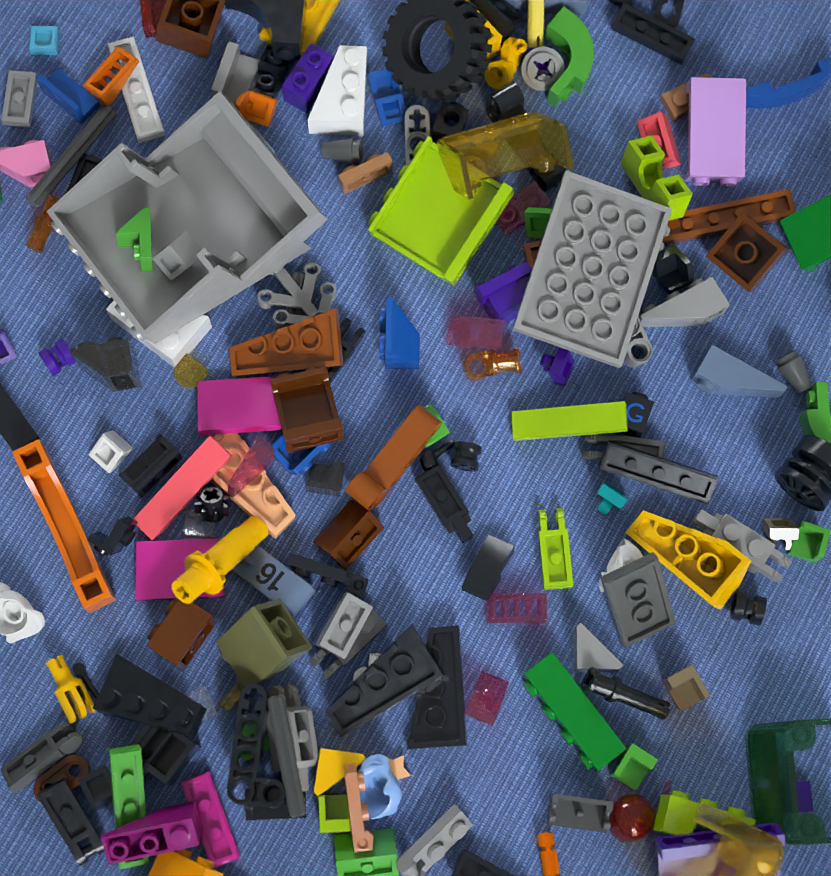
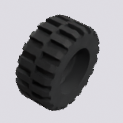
[382,0,492,100]

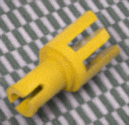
[46,655,96,724]

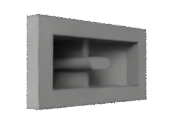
[573,623,623,672]

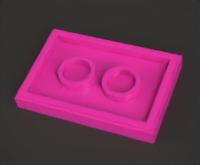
[197,376,282,435]
[136,538,225,601]

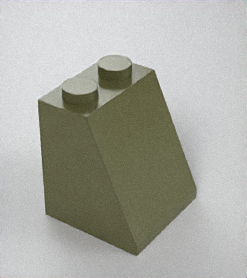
[216,599,313,687]

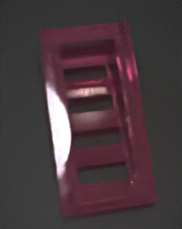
[228,436,275,497]
[487,593,547,625]

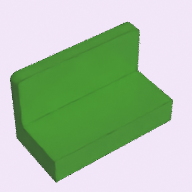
[334,828,399,876]

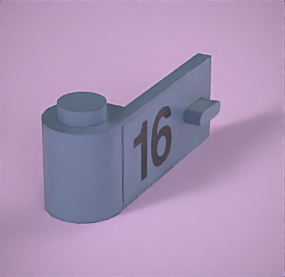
[231,545,316,619]

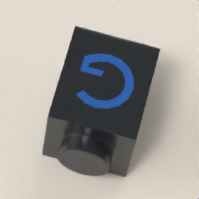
[619,392,654,438]

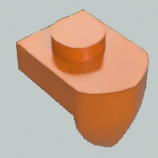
[235,90,278,127]

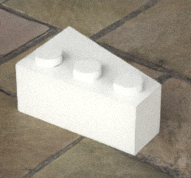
[308,45,367,136]

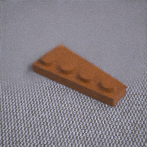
[229,308,343,376]

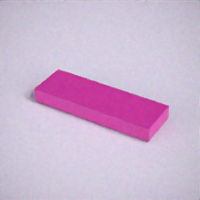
[180,771,241,869]

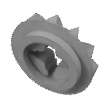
[521,47,565,91]

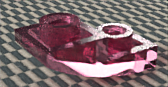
[496,180,553,235]
[446,316,505,350]

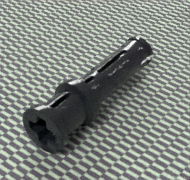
[582,667,670,720]

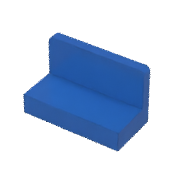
[36,68,100,124]

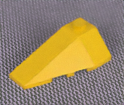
[625,510,751,610]

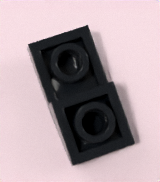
[248,45,291,99]
[462,535,515,602]

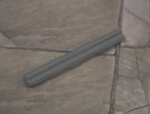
[26,105,116,207]

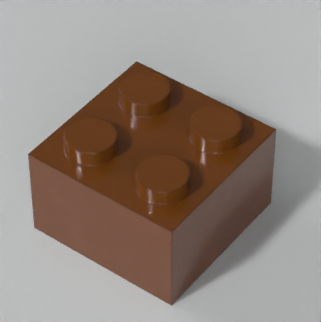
[155,0,226,59]
[705,212,789,292]
[147,599,217,672]

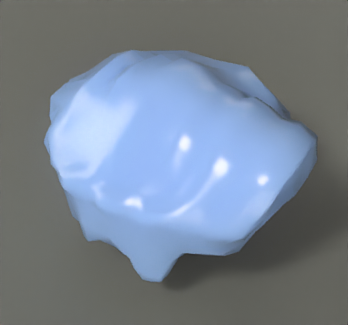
[358,754,402,819]

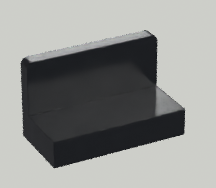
[469,0,527,48]

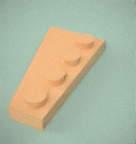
[210,433,296,539]

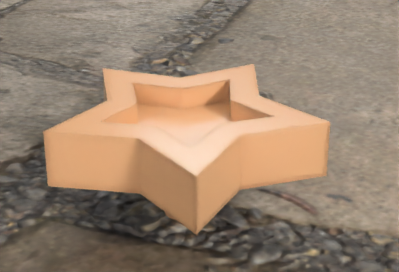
[387,755,411,781]

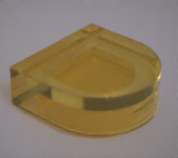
[174,353,209,388]

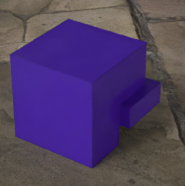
[474,262,532,329]

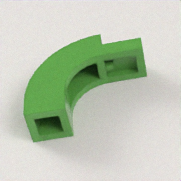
[545,7,594,108]
[799,382,831,444]

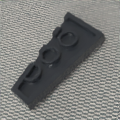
[326,624,443,737]
[93,654,207,738]

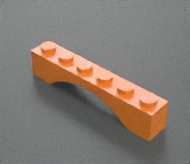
[12,439,116,613]

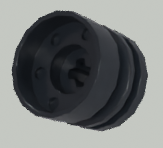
[774,435,831,511]

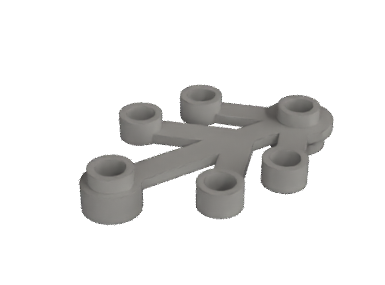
[257,262,337,329]

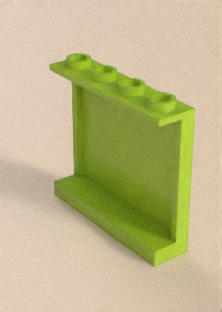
[368,136,514,287]

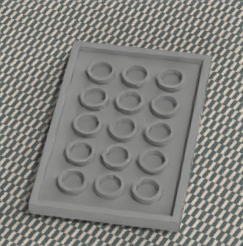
[512,170,672,368]

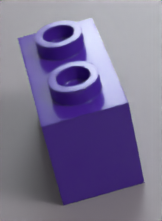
[282,43,334,113]

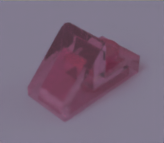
[465,671,509,726]

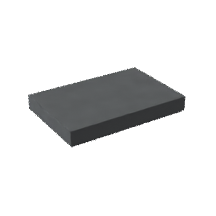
[600,552,676,648]

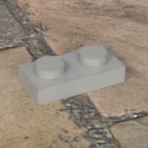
[1,70,38,127]

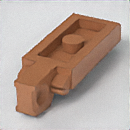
[344,763,373,852]

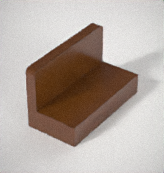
[313,500,385,570]

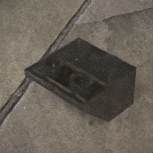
[70,337,141,392]

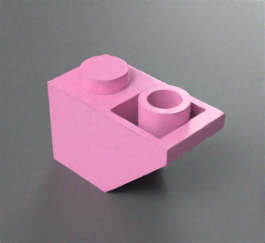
[0,140,53,187]

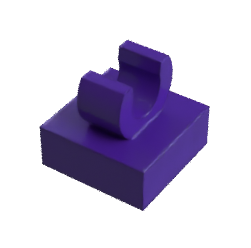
[540,348,575,386]

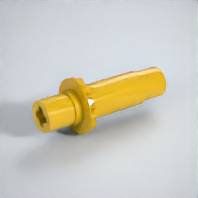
[172,516,268,604]

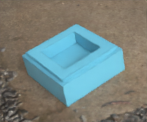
[29,26,60,55]

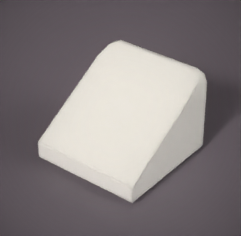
[88,431,133,473]

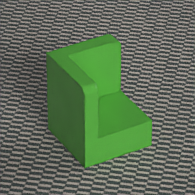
[787,521,831,563]
[610,743,658,790]

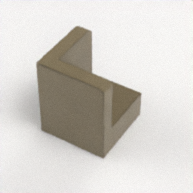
[662,664,710,711]

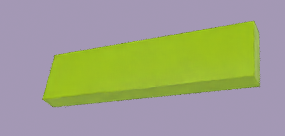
[512,401,628,441]

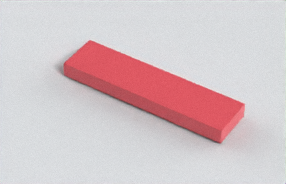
[134,436,232,540]

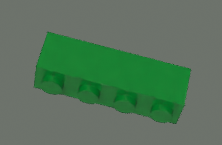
[522,652,627,772]

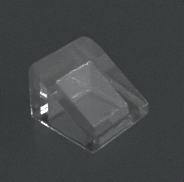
[184,510,216,539]
[186,685,218,721]

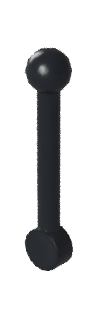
[73,663,108,716]

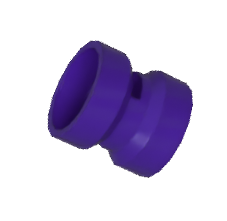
[38,338,78,376]

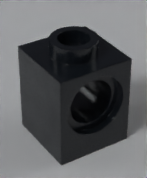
[432,101,469,149]

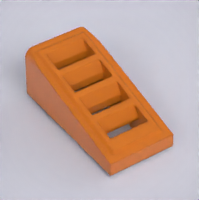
[83,46,139,106]

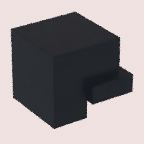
[129,725,201,786]

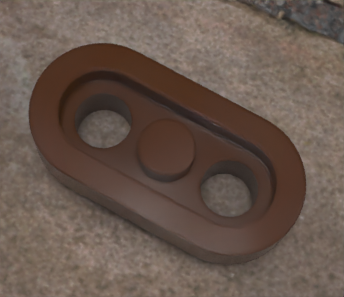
[33,755,91,803]

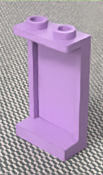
[685,77,746,187]

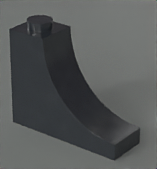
[225,0,307,60]

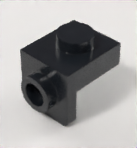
[87,516,138,555]

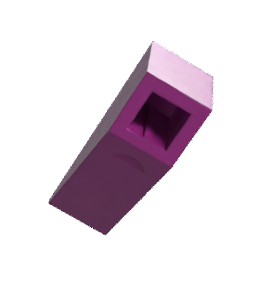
[101,801,202,865]

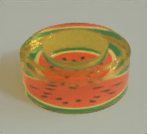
[218,683,244,712]

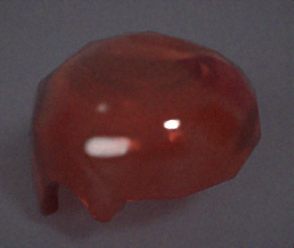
[609,794,655,842]

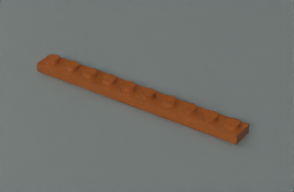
[522,189,797,269]

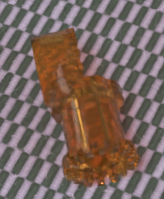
[463,348,521,381]

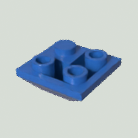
[380,297,420,369]

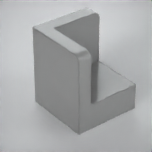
[152,231,202,280]

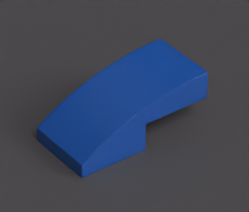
[367,69,406,127]

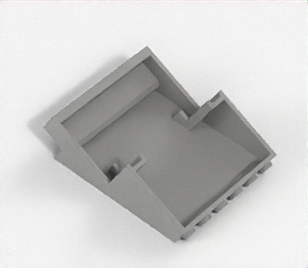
[46,91,328,343]

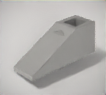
[639,277,730,327]

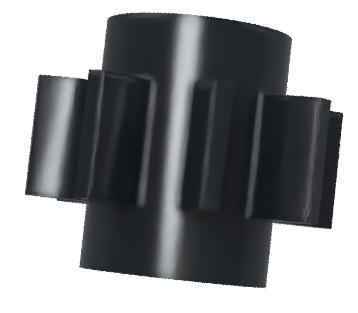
[194,487,231,523]

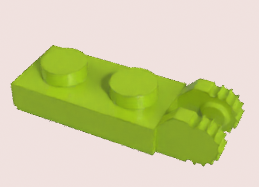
[538,508,573,590]

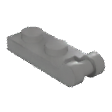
[396,804,473,876]

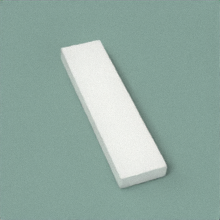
[108,36,165,143]

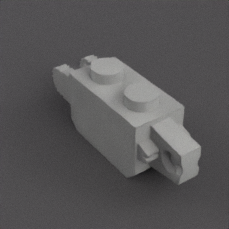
[693,509,792,583]
[267,685,319,792]

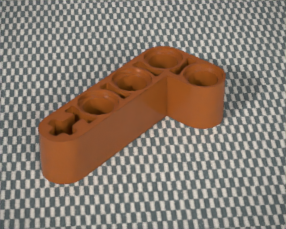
[345,404,442,510]

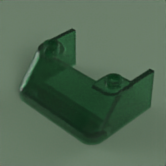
[745,719,831,845]

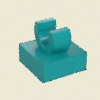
[596,482,629,516]

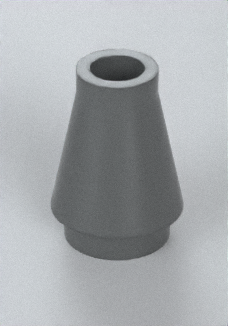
[321,137,363,165]
[775,350,813,394]

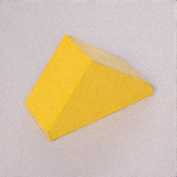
[314,748,366,797]

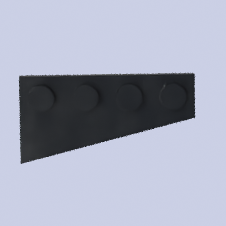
[407,625,467,750]

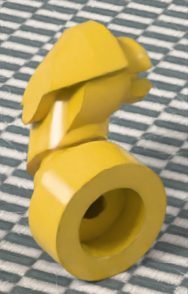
[484,37,527,89]

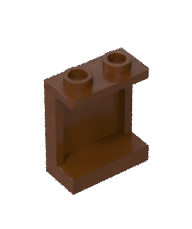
[270,367,344,453]

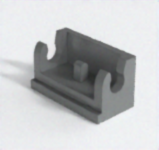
[546,793,613,833]

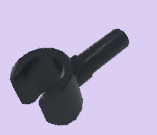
[420,440,455,471]

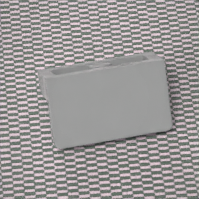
[211,41,259,107]
[314,592,373,659]

